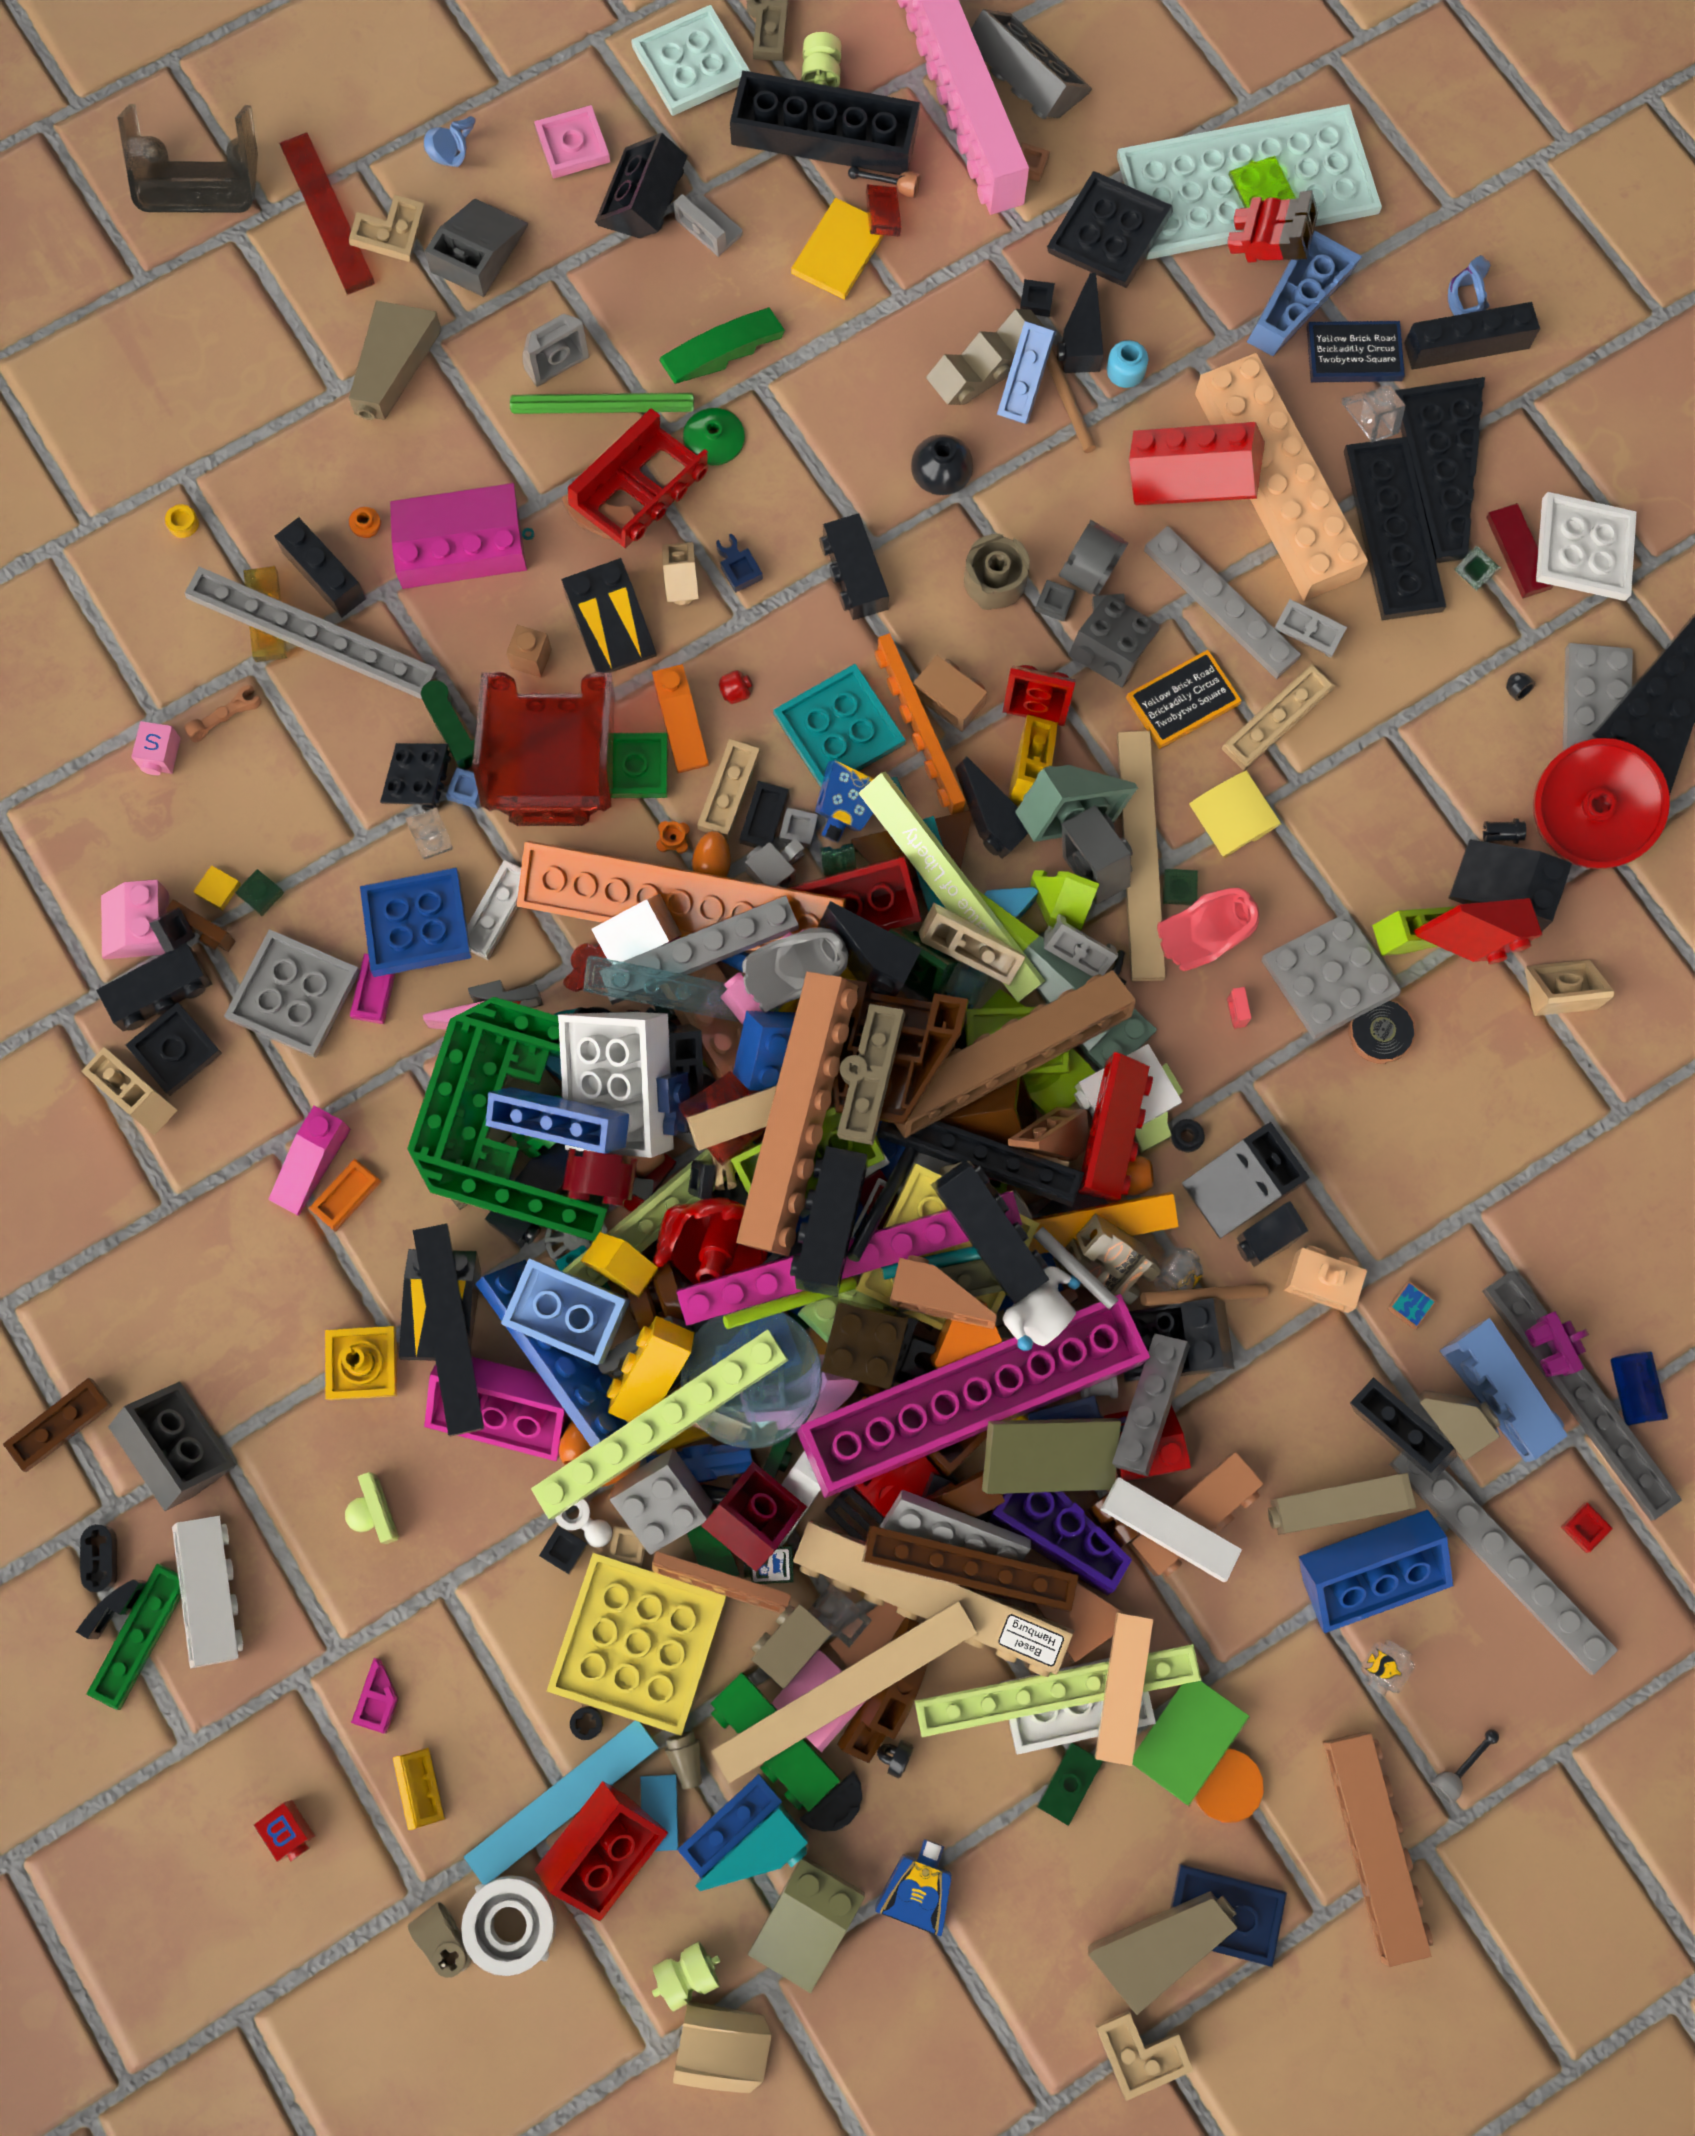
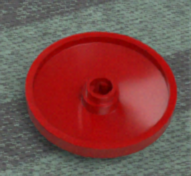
[1533,738,1670,869]

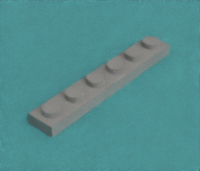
[1144,526,1301,679]
[598,895,799,1005]

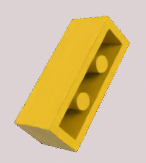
[606,1316,694,1422]

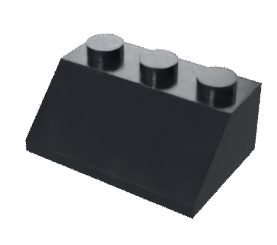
[595,133,688,238]

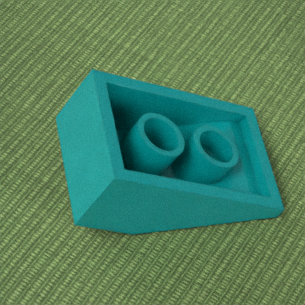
[695,1804,809,1891]

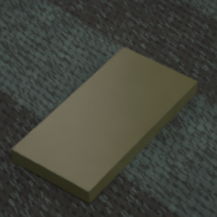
[982,1418,1121,1494]

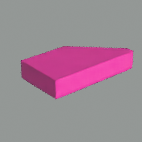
[351,1658,399,1734]

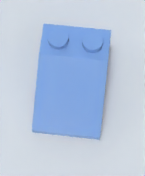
[501,1258,630,1365]

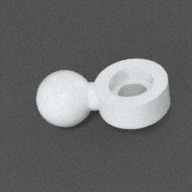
[555,1499,612,1548]

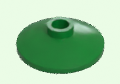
[683,408,745,465]

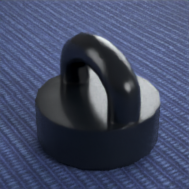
[877,1740,914,1779]

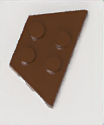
[851,810,972,891]

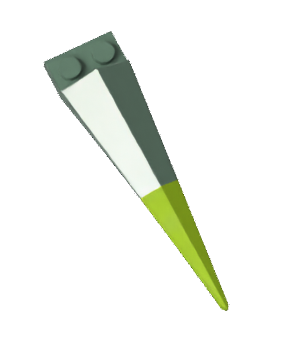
[975,888,1157,1070]

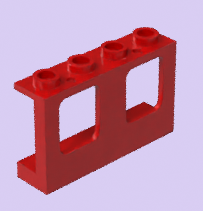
[568,408,708,549]

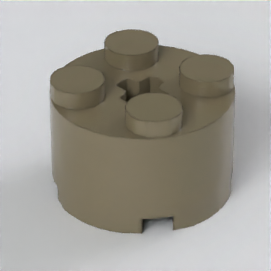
[964,533,1030,610]

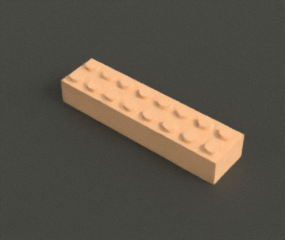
[1195,353,1368,601]

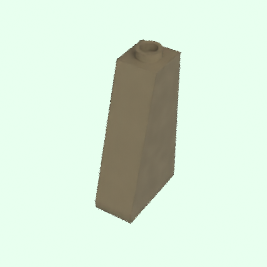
[349,300,441,420]
[1268,1473,1416,1535]
[1088,1891,1237,2015]

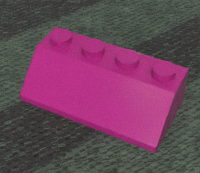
[424,1357,570,1462]

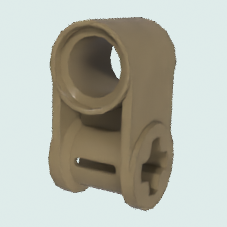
[408,1902,472,1978]

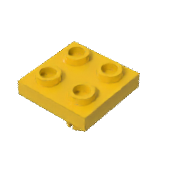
[325,1326,397,1400]

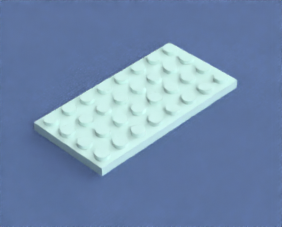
[1117,104,1382,260]

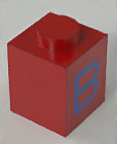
[254,1800,315,1862]

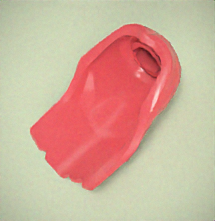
[1157,888,1260,971]

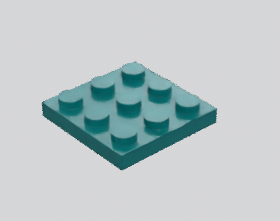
[773,664,906,788]

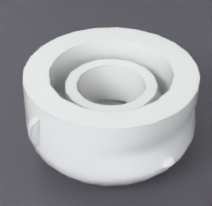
[461,1875,557,1976]

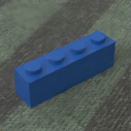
[485,1087,629,1154]

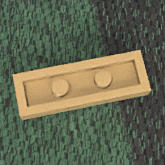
[697,739,760,839]

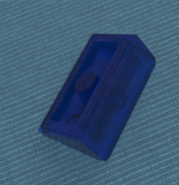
[1610,1351,1668,1426]

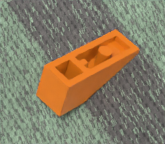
[652,664,709,773]

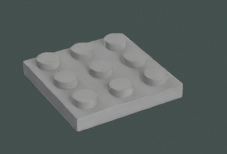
[1262,912,1401,1040]
[224,929,360,1058]

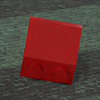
[1103,1404,1191,1482]

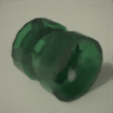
[820,843,857,877]

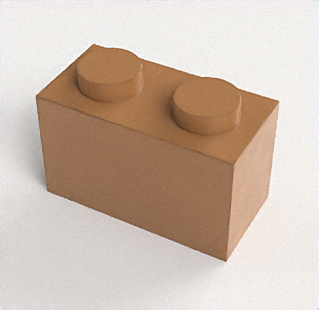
[913,655,987,732]

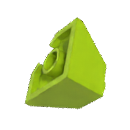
[1030,870,1099,931]

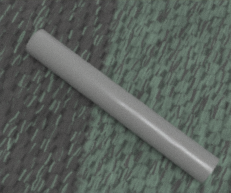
[1033,1227,1119,1310]

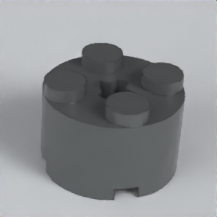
[1058,520,1129,596]

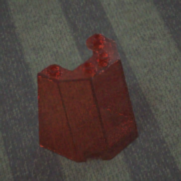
[472,672,615,826]

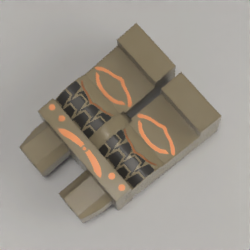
[1054,1213,1161,1304]

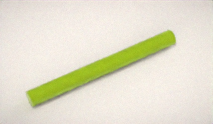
[723,1276,857,1329]

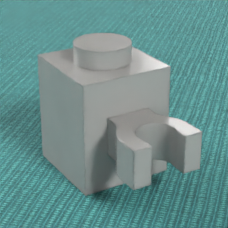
[745,838,805,888]

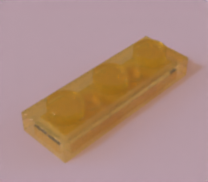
[243,566,287,662]

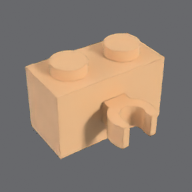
[1283,1246,1367,1313]

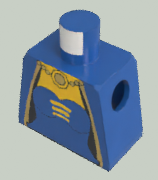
[875,1839,952,1937]

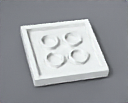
[1536,492,1637,601]

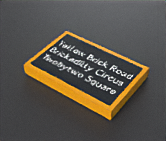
[1126,649,1242,750]

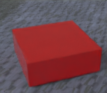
[1561,1503,1613,1553]

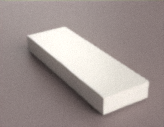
[467,860,521,960]

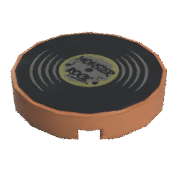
[1348,1000,1416,1064]

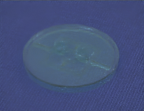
[681,1305,822,1449]

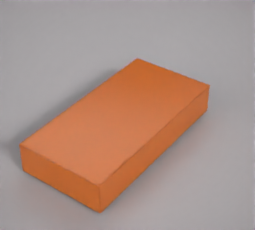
[309,1158,381,1232]

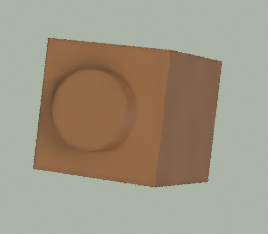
[506,624,552,677]

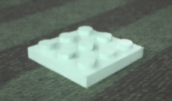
[631,5,750,116]

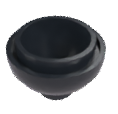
[911,434,973,495]

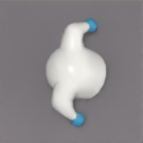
[1002,1266,1081,1351]

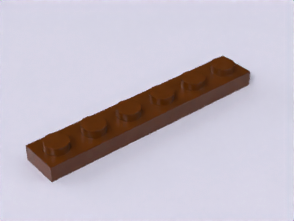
[862,1525,1078,1611]

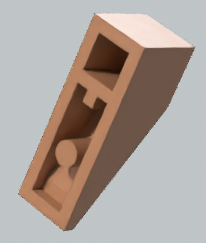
[1008,1107,1089,1161]
[890,1255,997,1329]

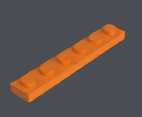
[874,633,965,815]

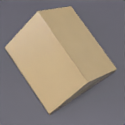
[1525,960,1614,1016]

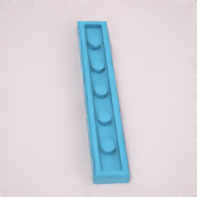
[464,1721,659,1885]

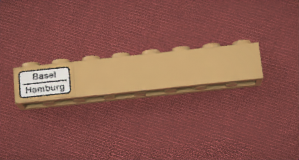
[793,1520,1074,1677]

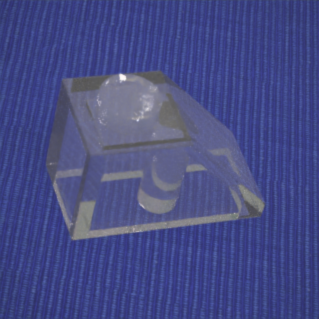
[1341,385,1405,443]

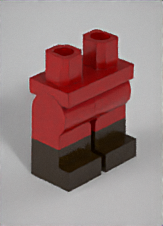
[1227,190,1318,263]

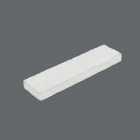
[1101,1477,1242,1582]

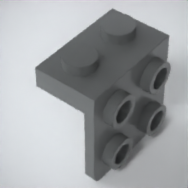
[1068,596,1159,687]

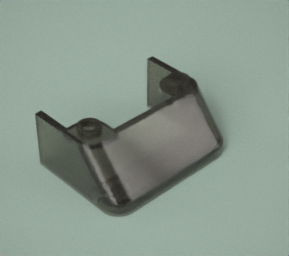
[117,104,258,213]

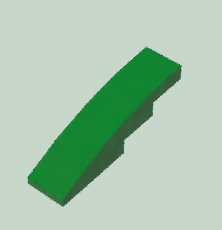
[659,307,785,384]

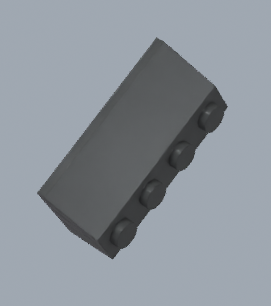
[971,9,1092,119]

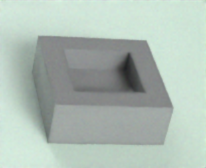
[779,807,818,849]

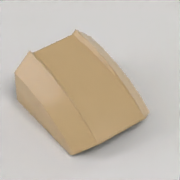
[673,2001,771,2093]

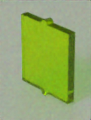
[1228,156,1296,208]

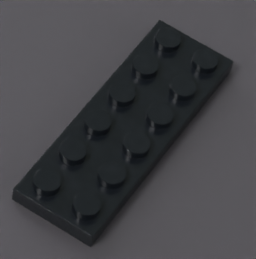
[1343,437,1446,621]

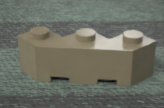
[926,309,1045,405]

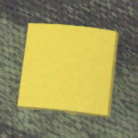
[1189,770,1281,858]

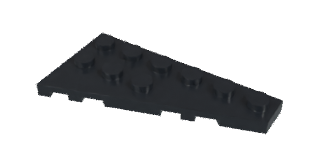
[1392,377,1485,563]
[1592,614,1695,796]

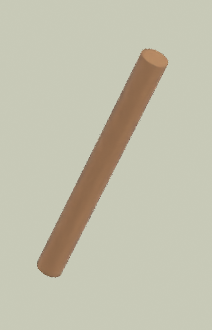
[1046,347,1096,453]
[1140,1284,1269,1306]

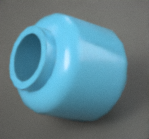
[1106,340,1149,388]

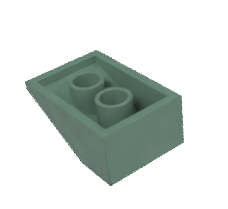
[1015,765,1138,842]

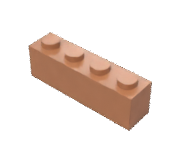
[1127,1452,1264,1577]

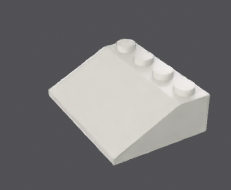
[558,1012,674,1158]

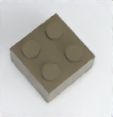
[751,1604,832,1689]

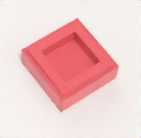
[1227,987,1252,1029]

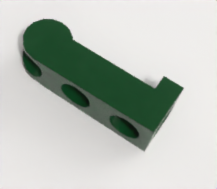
[421,680,490,770]

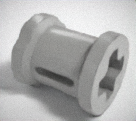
[1080,1376,1118,1399]

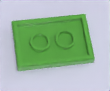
[1132,1681,1250,1807]

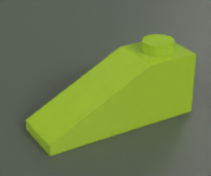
[1372,907,1454,956]

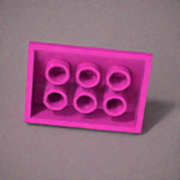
[390,483,527,589]

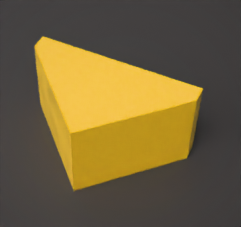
[580,1232,658,1298]

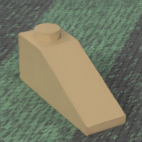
[918,903,1025,985]
[81,1047,178,1135]

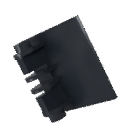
[380,743,451,812]

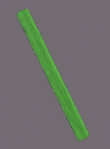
[510,393,694,414]

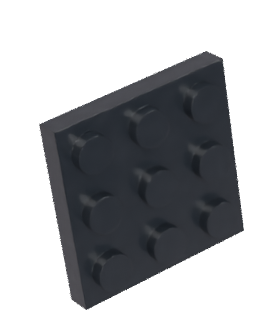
[1047,171,1173,288]

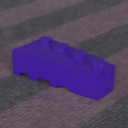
[989,1491,1132,1596]

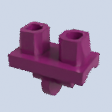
[1525,1311,1589,1377]

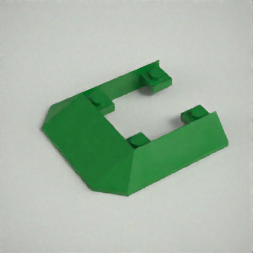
[407,997,610,1241]

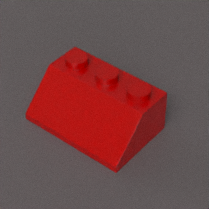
[534,1781,668,1921]

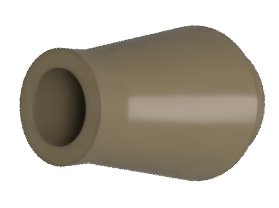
[665,1731,703,1789]

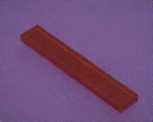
[279,132,375,295]

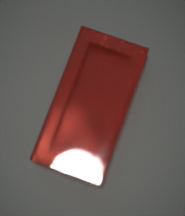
[865,184,902,237]

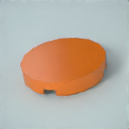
[1195,1749,1264,1823]

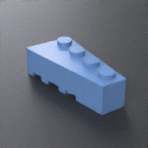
[1247,230,1362,356]
[1439,1318,1568,1462]

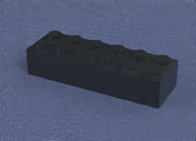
[730,70,920,175]

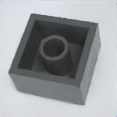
[1061,805,1133,904]

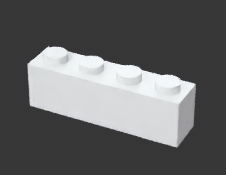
[172,1516,243,1669]

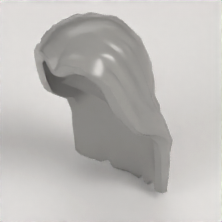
[742,927,849,1013]

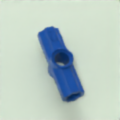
[646,1441,752,1483]

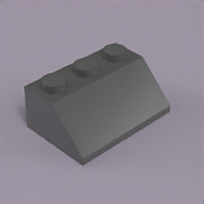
[108,1381,236,1511]

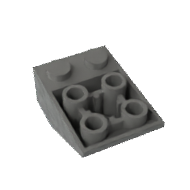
[425,199,528,297]

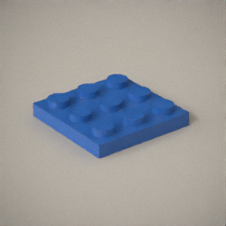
[360,868,472,977]

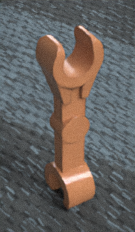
[184,685,261,743]

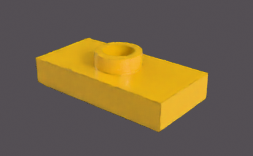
[393,1747,445,1830]

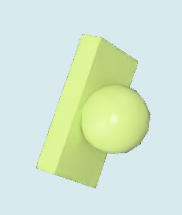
[345,1472,399,1544]

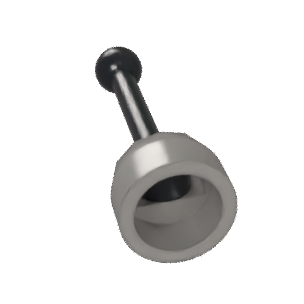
[1430,1729,1499,1805]

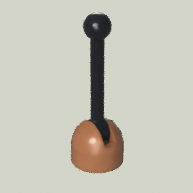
[848,166,921,198]

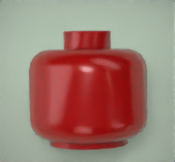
[718,670,753,704]

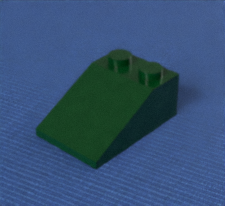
[889,927,959,1002]

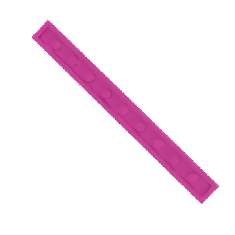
[676,1191,1022,1326]

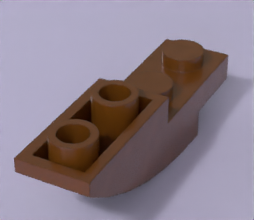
[837,1617,928,1763]

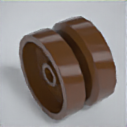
[624,1257,685,1332]

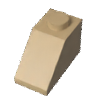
[662,542,699,605]

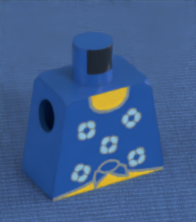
[815,760,874,843]

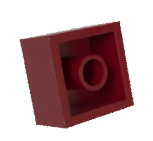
[702,1462,807,1572]

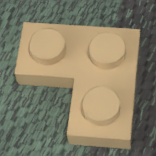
[349,194,424,262]
[1095,2011,1194,2101]

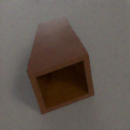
[938,1075,1037,1153]

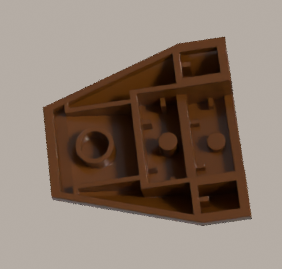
[833,978,969,1125]

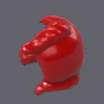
[652,1197,768,1285]

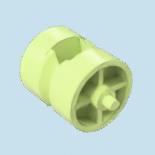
[801,32,842,87]
[652,1941,721,2012]

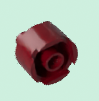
[562,1148,638,1206]

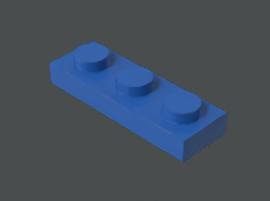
[677,1774,782,1878]

